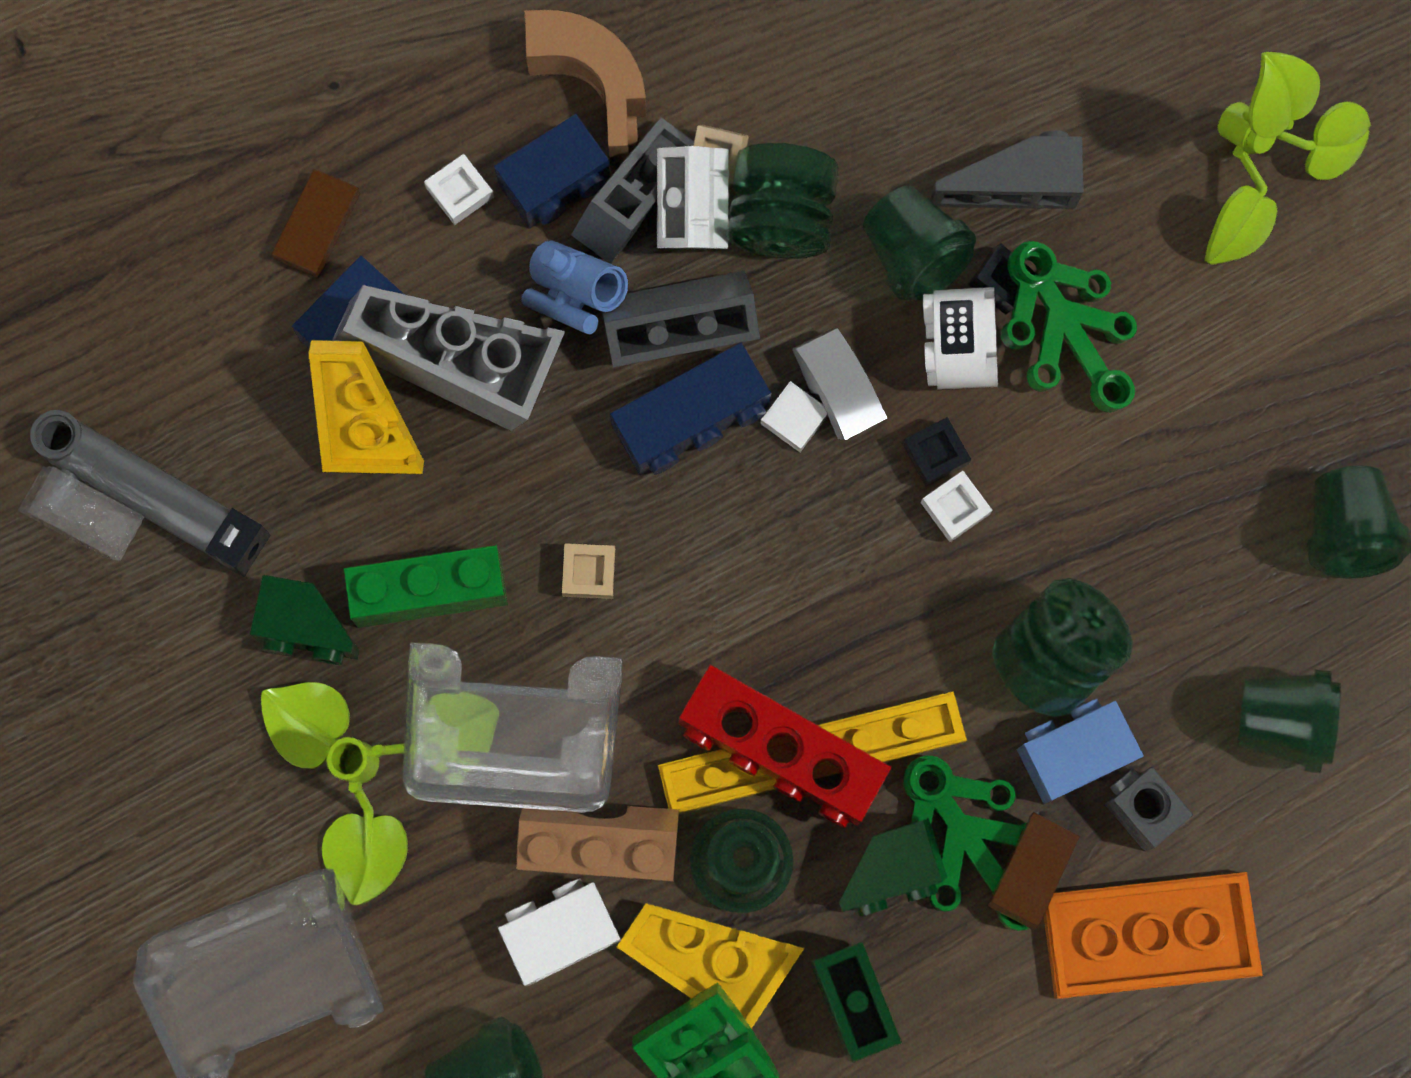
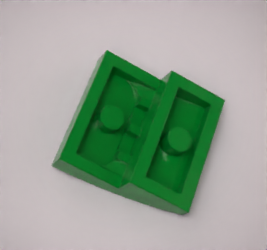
[632,982,779,1078]

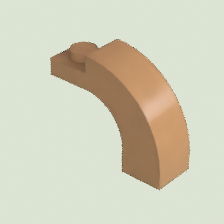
[525,10,646,163]

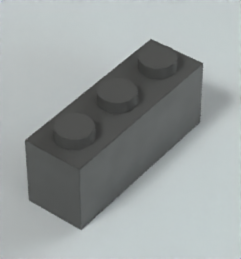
[601,271,760,367]

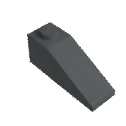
[571,117,694,264]
[930,131,1083,209]

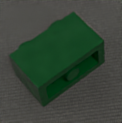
[810,942,902,1063]

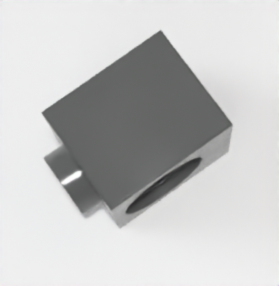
[1105,767,1193,851]

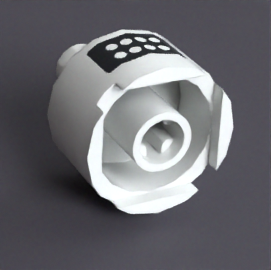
[923,287,998,390]

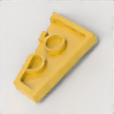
[309,340,424,474]
[617,903,804,1028]

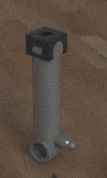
[30,410,271,577]

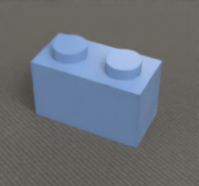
[1016,698,1144,804]

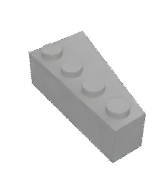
[332,285,565,431]

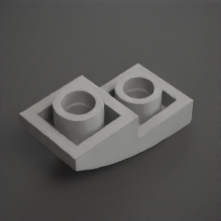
[792,328,887,440]

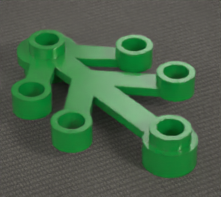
[1001,241,1137,413]
[903,756,1029,931]

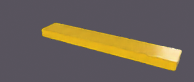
[658,691,967,814]

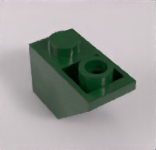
[250,575,359,665]
[839,818,947,917]

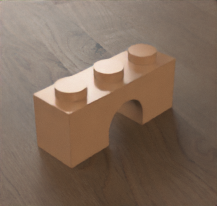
[516,798,679,881]

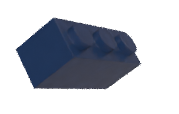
[610,342,771,476]

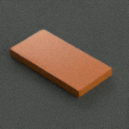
[1044,872,1263,999]

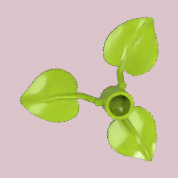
[1204,52,1371,264]
[261,682,500,905]

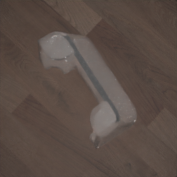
[403,642,623,812]
[133,869,384,1078]

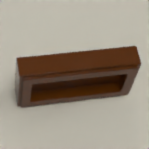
[272,169,360,278]
[988,812,1080,930]

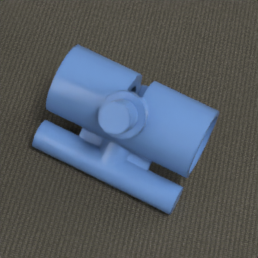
[521,240,628,334]

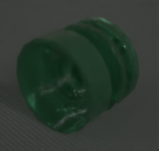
[726,143,839,259]
[992,578,1133,717]

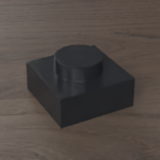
[969,243,1036,315]
[902,417,972,486]

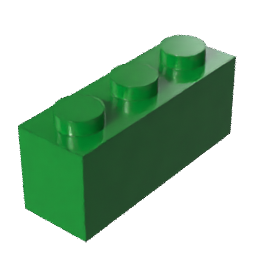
[344,545,508,628]

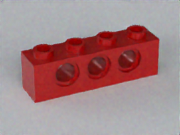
[679,665,892,828]

